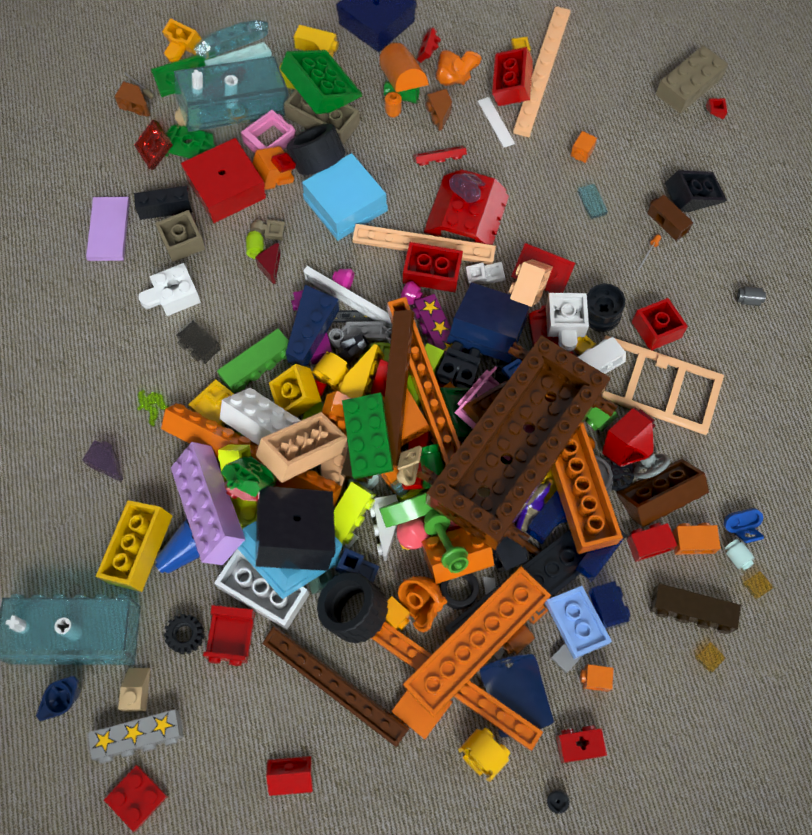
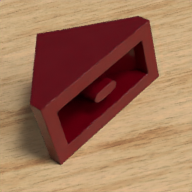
[255,243,281,284]

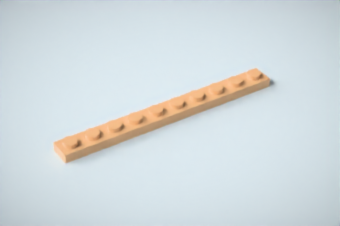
[513,6,571,137]

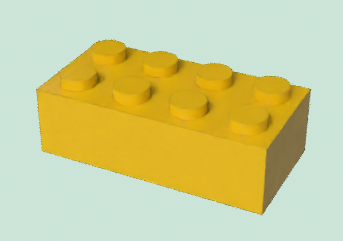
[95,500,173,592]

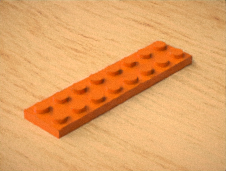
[403,567,551,717]

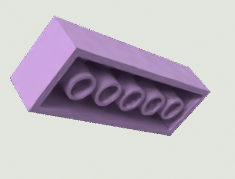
[171,442,245,565]

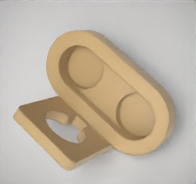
[397,446,422,486]

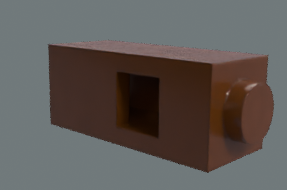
[647,195,694,241]

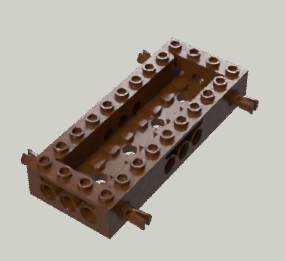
[417,335,618,550]

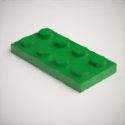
[342,393,394,479]

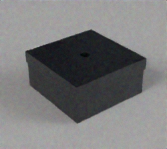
[255,486,336,571]

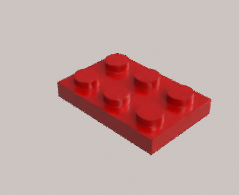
[511,243,576,293]

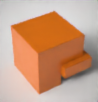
[252,146,294,190]

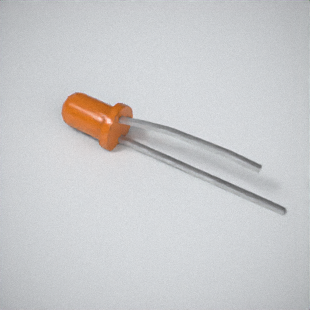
[638,234,661,270]

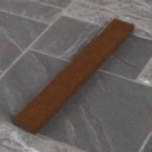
[384,310,415,467]
[262,625,410,748]

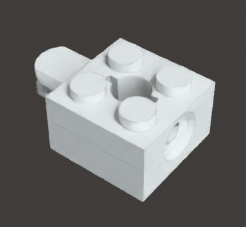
[139,263,201,316]
[546,293,589,352]

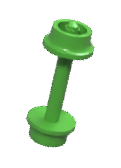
[424,510,469,573]

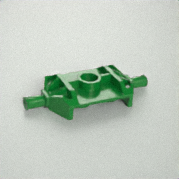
[152,125,216,159]
[221,456,277,497]

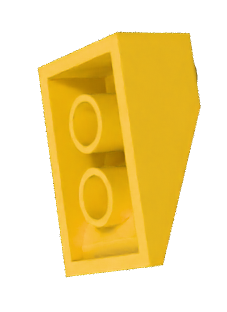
[338,344,385,398]

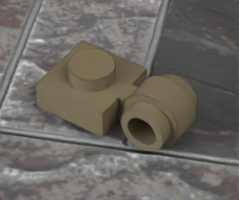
[250,220,286,241]

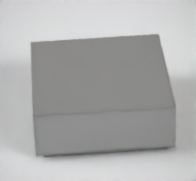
[551,643,581,673]

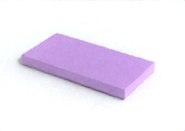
[86,197,130,261]

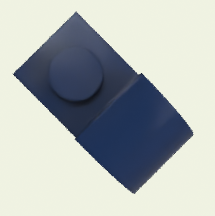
[335,548,379,583]

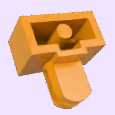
[162,18,203,63]

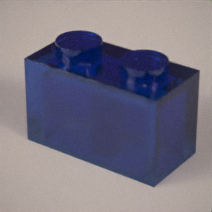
[588,581,630,630]

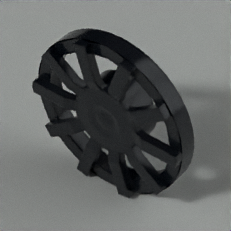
[604,457,634,491]

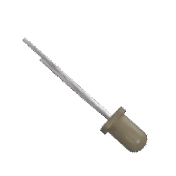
[124,72,154,99]

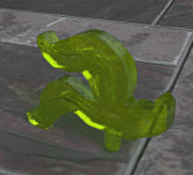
[137,390,168,427]

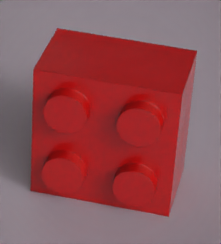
[632,298,688,350]

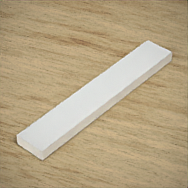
[304,266,392,328]

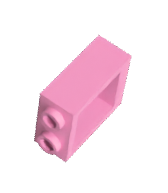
[241,110,295,153]

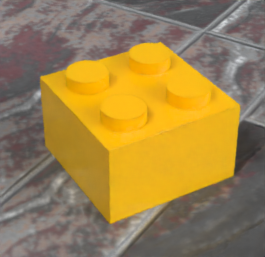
[269,364,321,417]

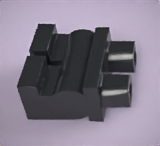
[436,341,481,388]

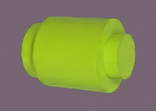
[246,231,264,259]

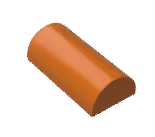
[379,43,428,92]

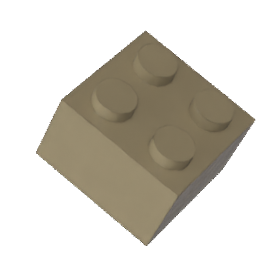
[155,210,205,262]

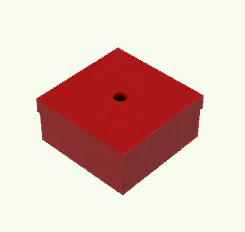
[181,138,266,224]

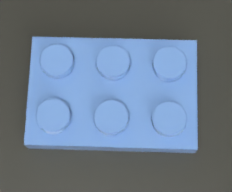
[545,586,612,659]

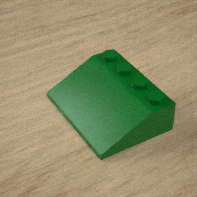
[280,50,363,114]

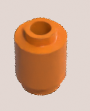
[385,92,402,118]

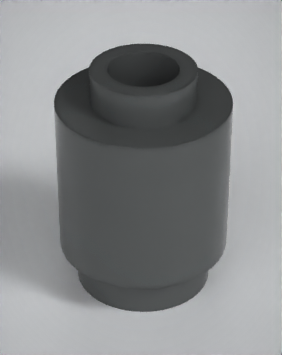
[737,286,766,306]

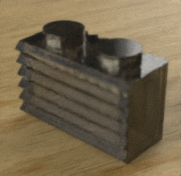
[176,320,221,364]

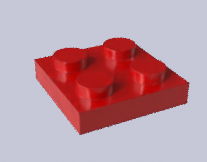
[104,765,168,832]

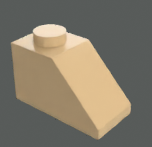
[118,668,151,712]

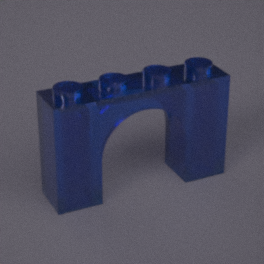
[526,491,624,582]

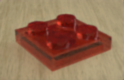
[134,120,173,170]

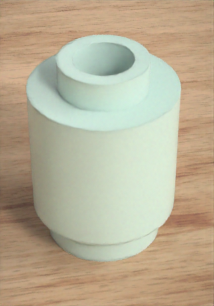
[725,539,755,570]

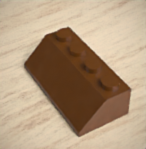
[616,459,709,527]

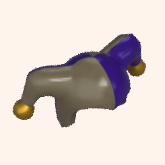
[515,477,554,532]

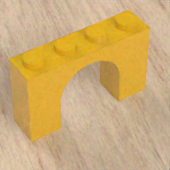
[277,25,339,90]

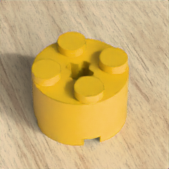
[312,351,352,392]
[458,728,510,782]

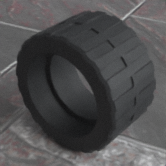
[287,124,346,175]
[317,572,388,643]

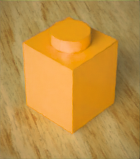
[385,596,410,630]

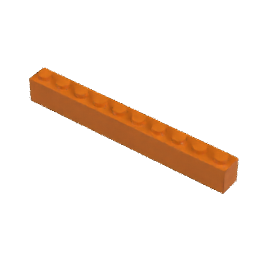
[387,297,461,467]
[161,403,342,508]

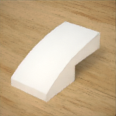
[466,261,506,284]

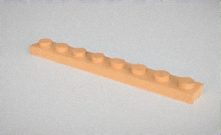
[353,224,496,264]

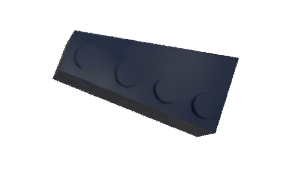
[286,285,340,367]

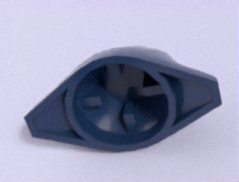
[36,676,81,721]

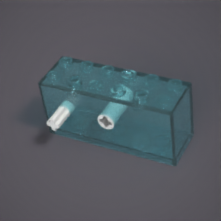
[174,56,289,132]
[0,594,141,665]

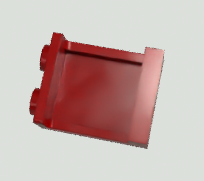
[203,605,256,666]

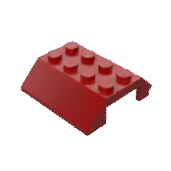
[424,169,509,245]

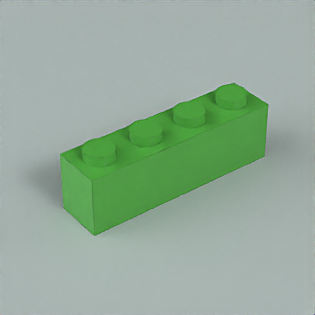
[217,328,289,393]

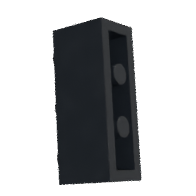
[134,186,193,220]

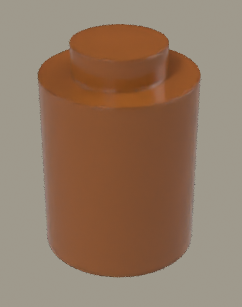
[502,625,535,656]

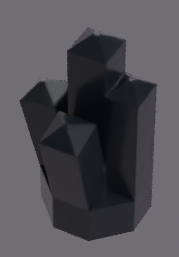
[337,332,371,364]

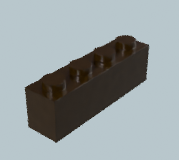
[650,583,741,634]

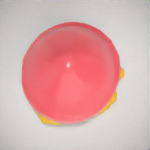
[396,516,432,550]

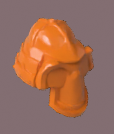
[436,50,482,86]
[398,576,447,632]

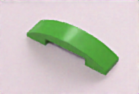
[379,491,435,528]

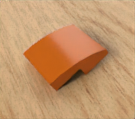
[391,690,453,739]

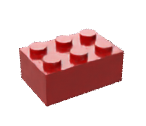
[492,47,533,106]
[403,242,463,293]

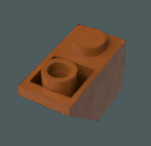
[114,81,150,117]
[425,89,452,131]

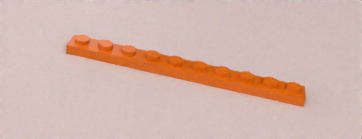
[371,622,543,751]

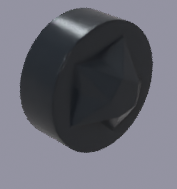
[547,789,570,814]

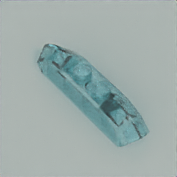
[194,20,268,59]

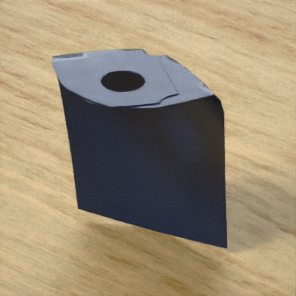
[480,654,554,737]

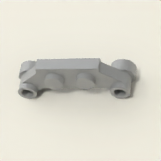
[329,321,392,348]

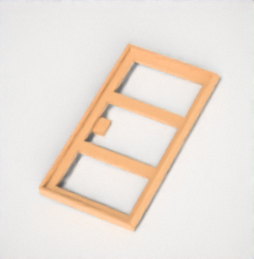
[602,335,724,435]

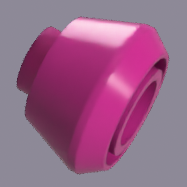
[332,269,354,290]
[401,281,423,305]

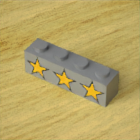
[88,709,184,764]

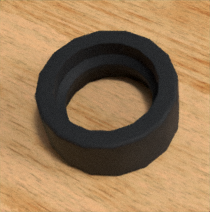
[440,573,479,609]

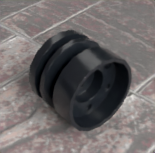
[587,283,626,332]

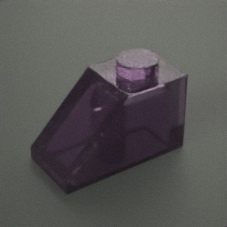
[82,440,123,482]

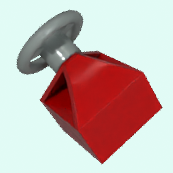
[602,408,670,479]

